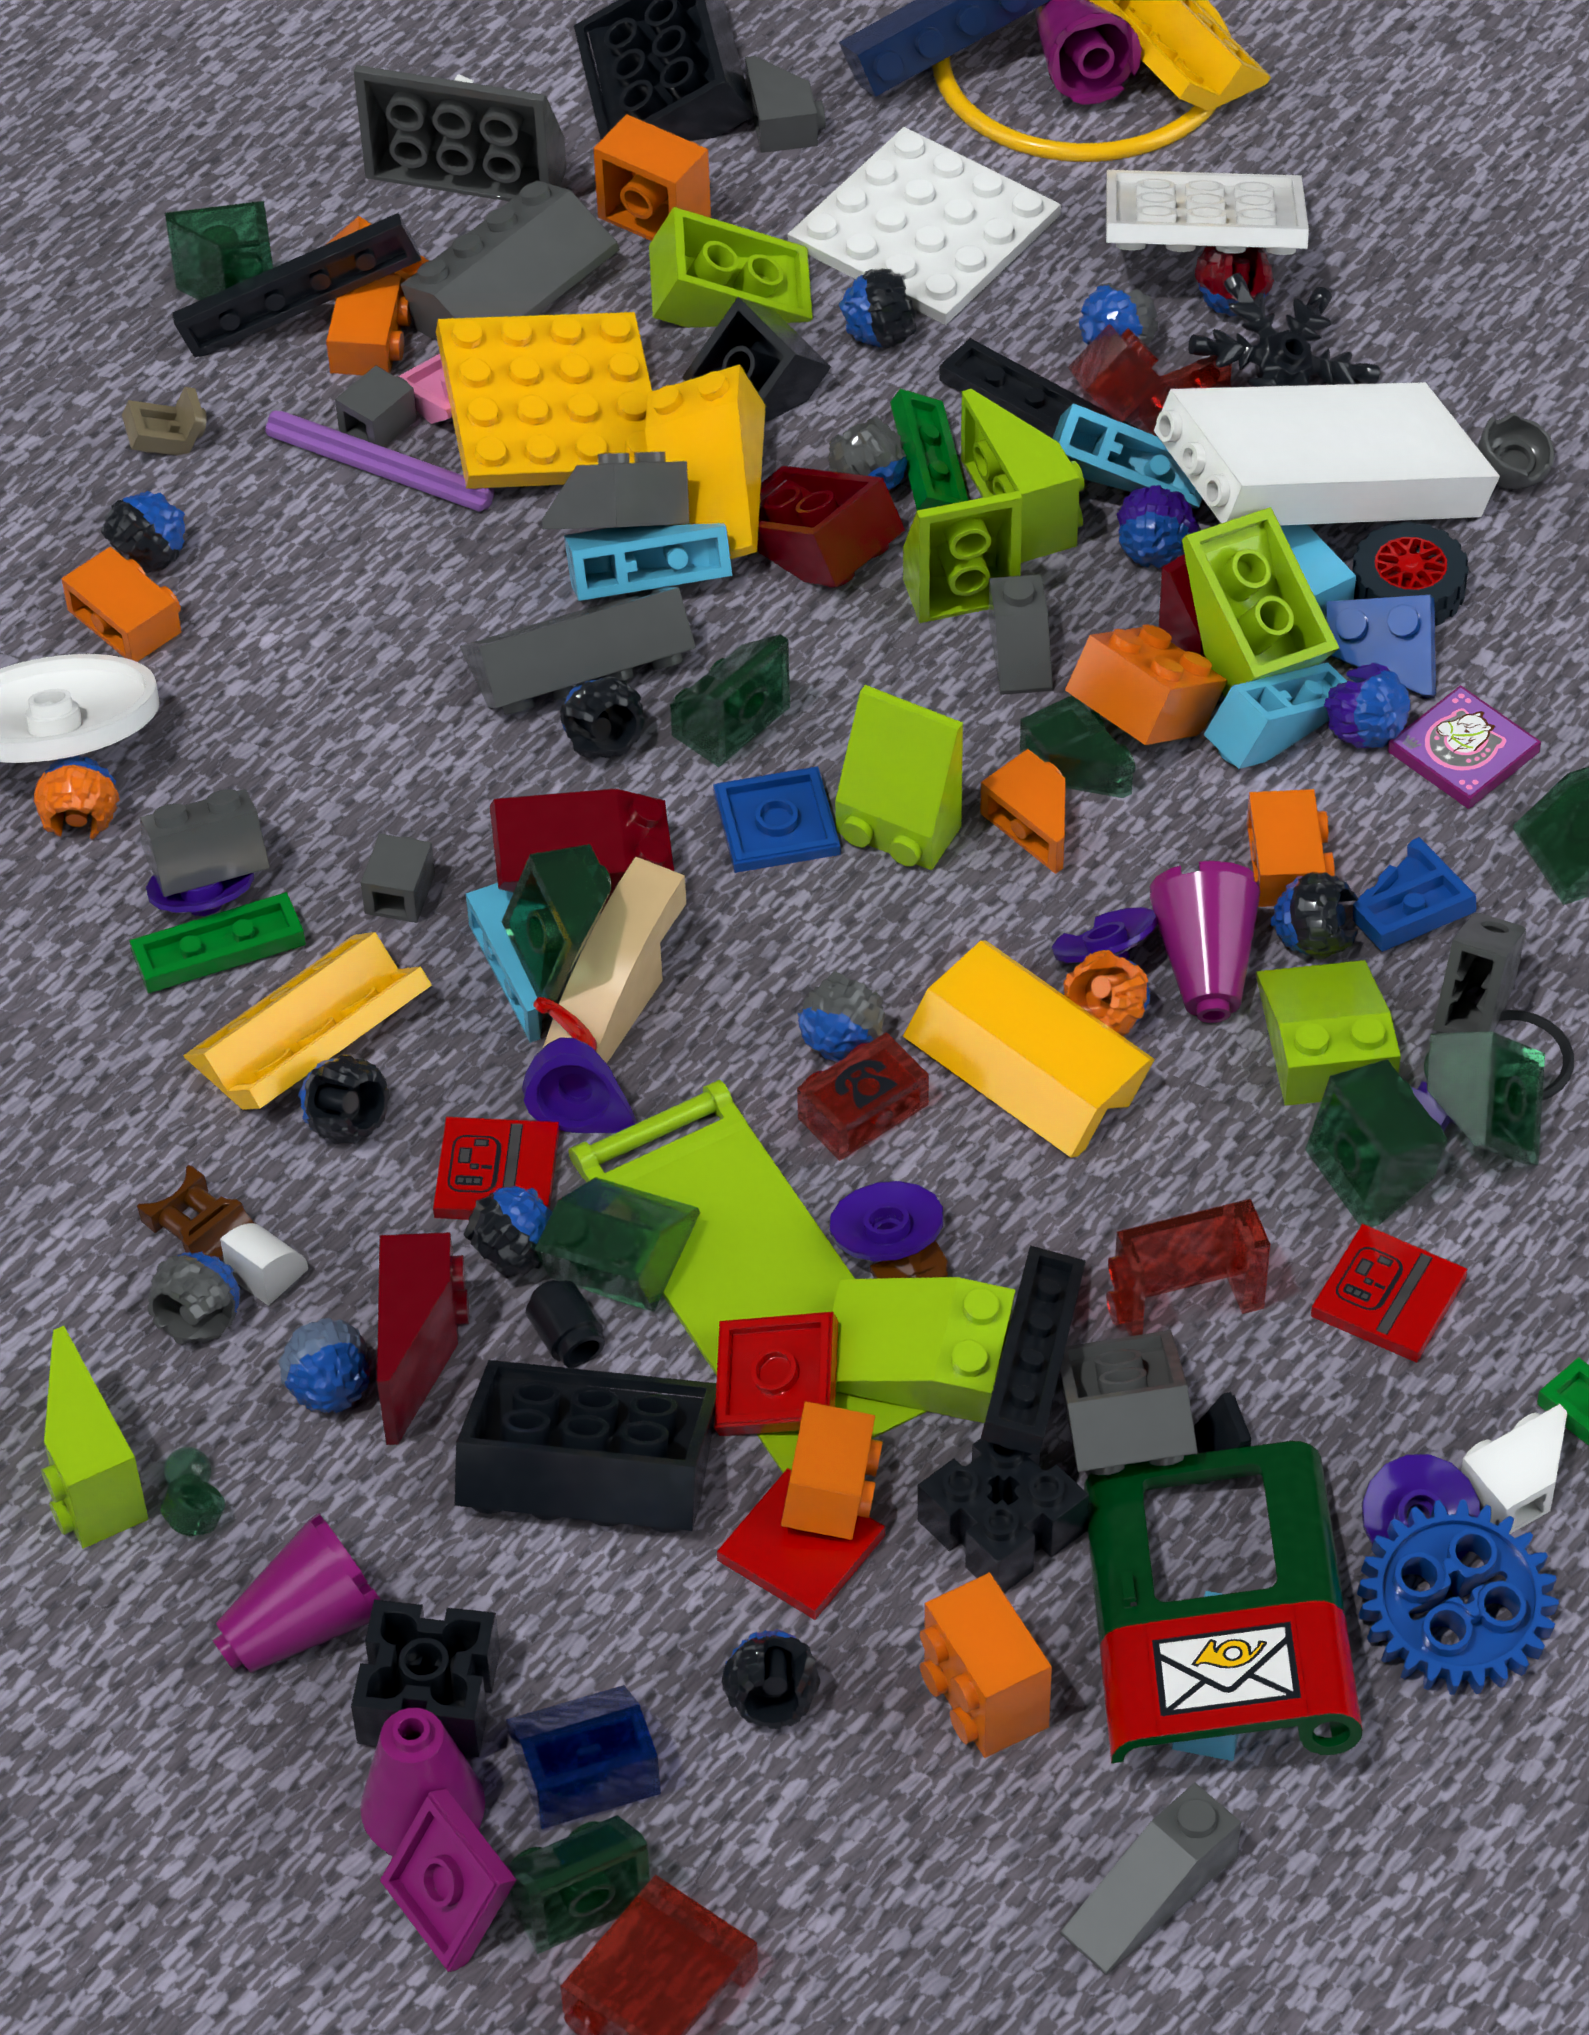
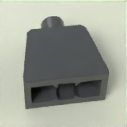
[1433,913,1526,1046]

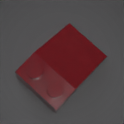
[757,466,905,588]
[490,789,674,913]
[377,1232,469,1445]

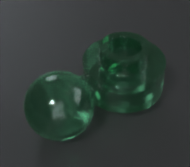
[160,1447,225,1536]

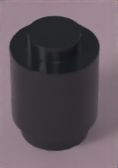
[525,1280,605,1368]

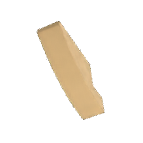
[542,857,686,1064]

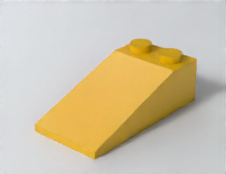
[645,364,765,560]

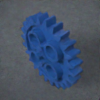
[1357,1500,1559,1695]

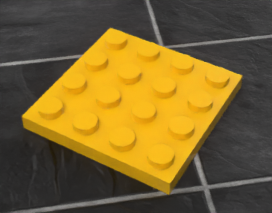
[436,312,652,489]

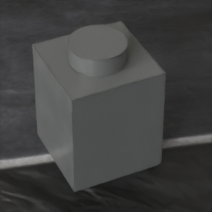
[335,365,417,447]
[361,833,435,923]

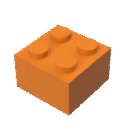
[593,114,711,241]
[1065,624,1227,745]
[920,1572,1052,1758]

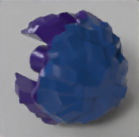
[1116,485,1199,568]
[1324,662,1411,748]

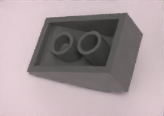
[1060,1330,1197,1475]

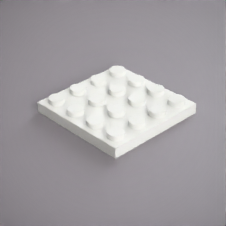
[788,127,1061,325]
[1106,170,1309,255]

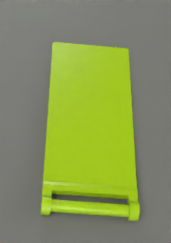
[568,1079,928,1473]

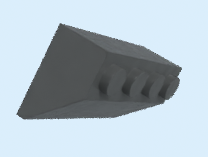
[401,180,620,340]
[460,587,696,715]

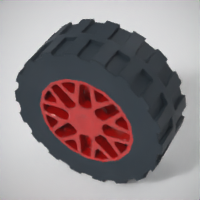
[1352,522,1469,626]

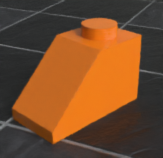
[980,749,1066,874]

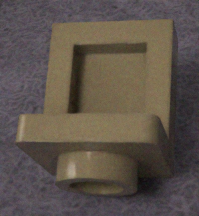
[122,387,207,456]

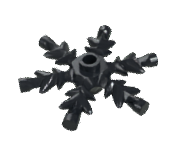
[1188,273,1380,387]

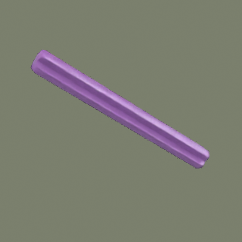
[265,410,495,512]

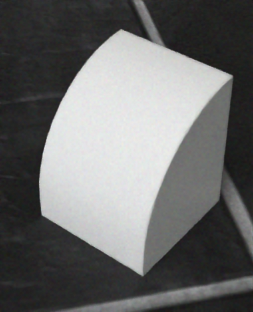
[220,1223,308,1306]

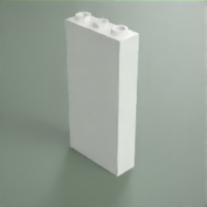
[1154,382,1500,526]

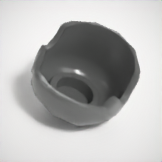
[1477,412,1555,490]

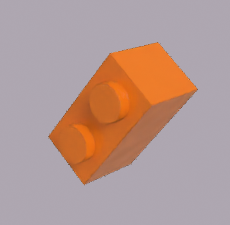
[326,275,412,375]
[61,546,182,662]
[1247,789,1335,907]
[781,1401,883,1540]

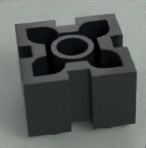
[917,1439,1089,1593]
[351,1600,500,1757]

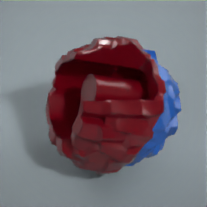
[1194,246,1274,316]

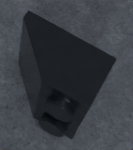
[682,297,831,423]

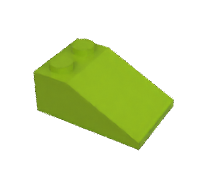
[649,207,813,328]
[961,389,1085,563]
[903,490,1023,623]
[1182,507,1339,697]
[835,685,963,870]
[1256,960,1401,1106]
[832,1277,1016,1423]
[41,1326,149,1549]

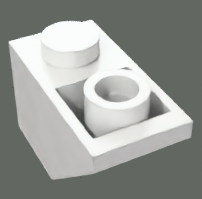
[1461,1404,1567,1534]

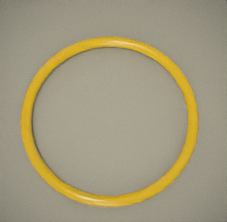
[932,0,1231,162]

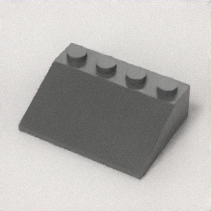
[353,65,567,201]

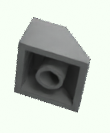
[542,451,689,529]
[140,789,270,897]

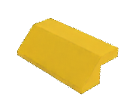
[1089,0,1271,111]
[183,932,432,1110]
[903,940,1155,1158]

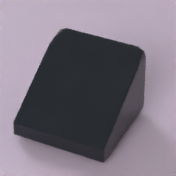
[1194,1392,1252,1453]

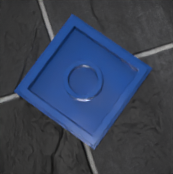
[713,766,841,873]

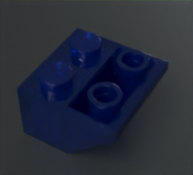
[506,1685,661,1829]

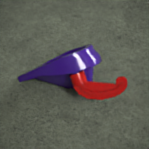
[522,997,637,1133]

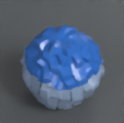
[278,1318,372,1413]

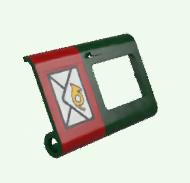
[1084,1441,1363,1764]

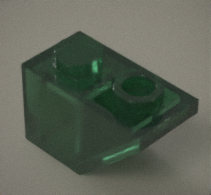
[1020,695,1136,798]

